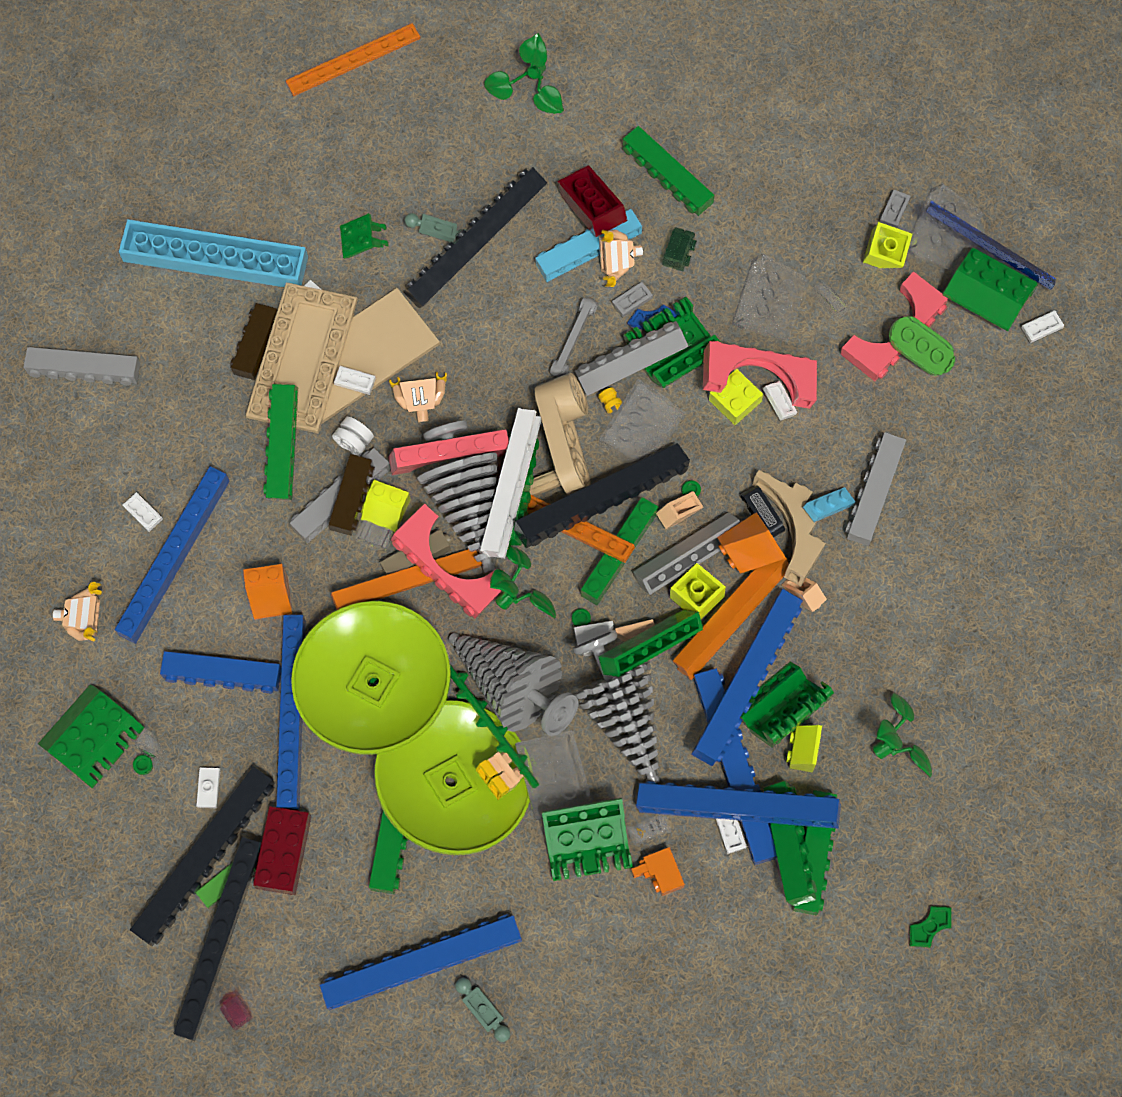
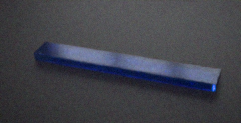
[926,200,1056,290]

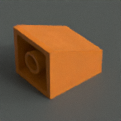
[717,512,786,574]
[243,564,293,620]

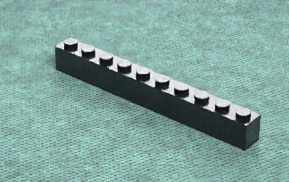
[404,167,547,308]
[514,443,690,548]
[130,766,275,946]
[173,837,262,1041]

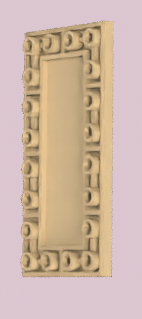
[245,282,358,434]
[322,288,440,424]

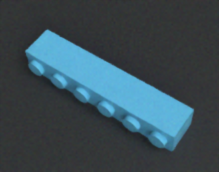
[535,209,642,282]

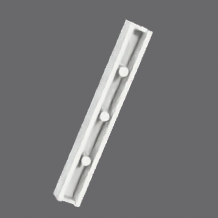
[480,408,541,558]

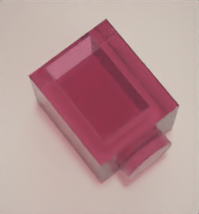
[219,996,253,1030]

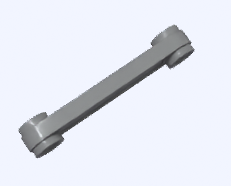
[550,297,598,377]

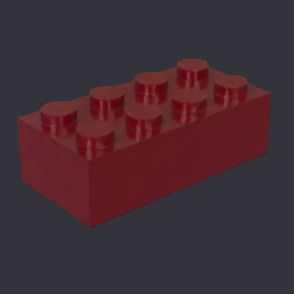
[557,165,628,237]
[253,806,311,895]

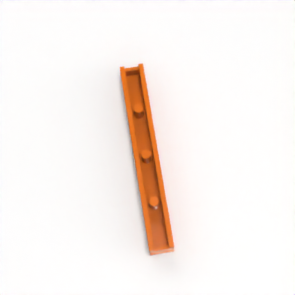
[673,558,789,680]

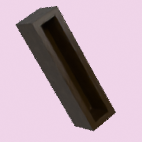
[230,303,277,380]
[329,454,375,536]

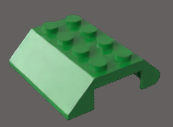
[943,247,1039,331]
[623,296,720,388]
[740,661,834,748]
[38,684,145,789]
[542,798,633,882]

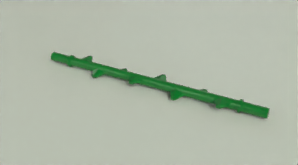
[450,664,539,789]

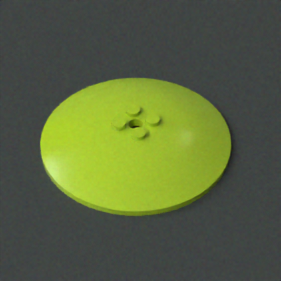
[291,601,451,755]
[374,701,532,855]

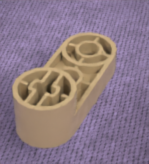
[530,373,591,496]

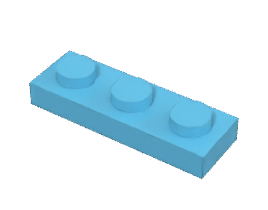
[803,487,855,522]

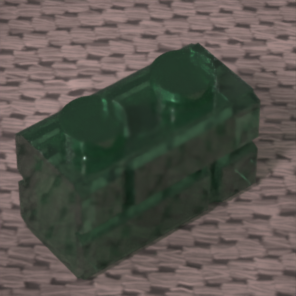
[663,227,697,271]

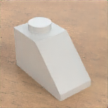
[574,621,613,656]

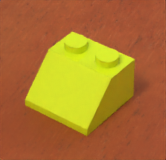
[863,222,913,268]
[361,480,411,533]
[786,725,822,772]

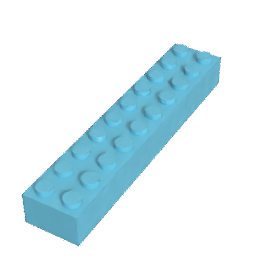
[119,219,308,287]

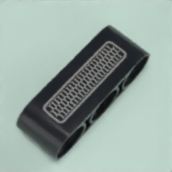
[740,485,785,538]

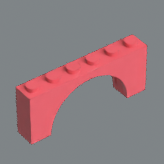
[841,271,948,381]
[703,341,817,409]
[388,430,509,475]
[391,504,502,619]

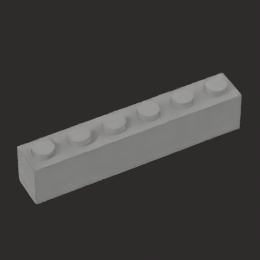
[575,321,689,396]
[23,347,140,386]
[845,433,906,546]
[290,448,391,544]
[633,512,740,595]

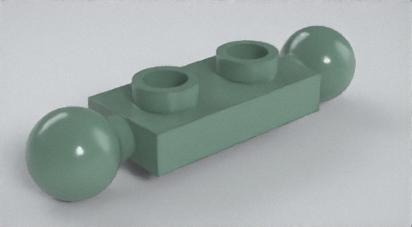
[405,213,467,242]
[455,978,511,1042]

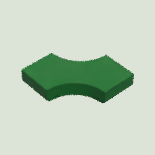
[910,906,952,948]

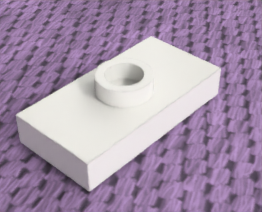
[1021,310,1064,343]
[334,366,376,395]
[763,381,798,421]
[123,492,163,532]
[196,768,220,808]
[716,819,747,854]

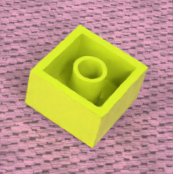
[709,369,763,425]
[670,563,726,619]

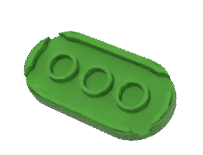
[889,317,955,376]

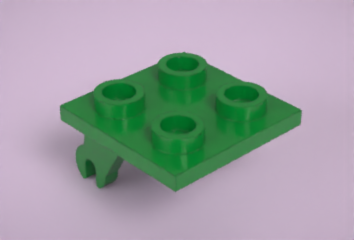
[340,214,388,259]

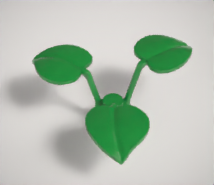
[484,33,564,114]
[490,545,556,619]
[873,693,932,778]

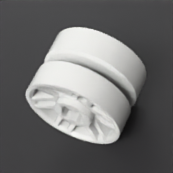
[332,416,374,456]

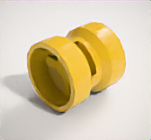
[598,387,623,413]

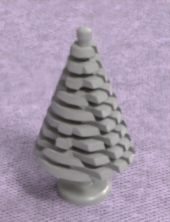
[417,421,497,573]
[571,630,660,784]
[448,633,578,736]

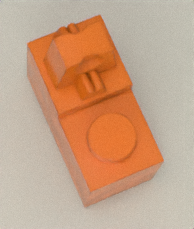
[631,847,685,896]

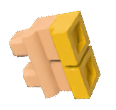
[476,752,523,800]

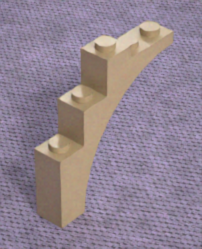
[752,470,826,587]

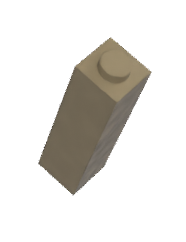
[380,529,452,575]

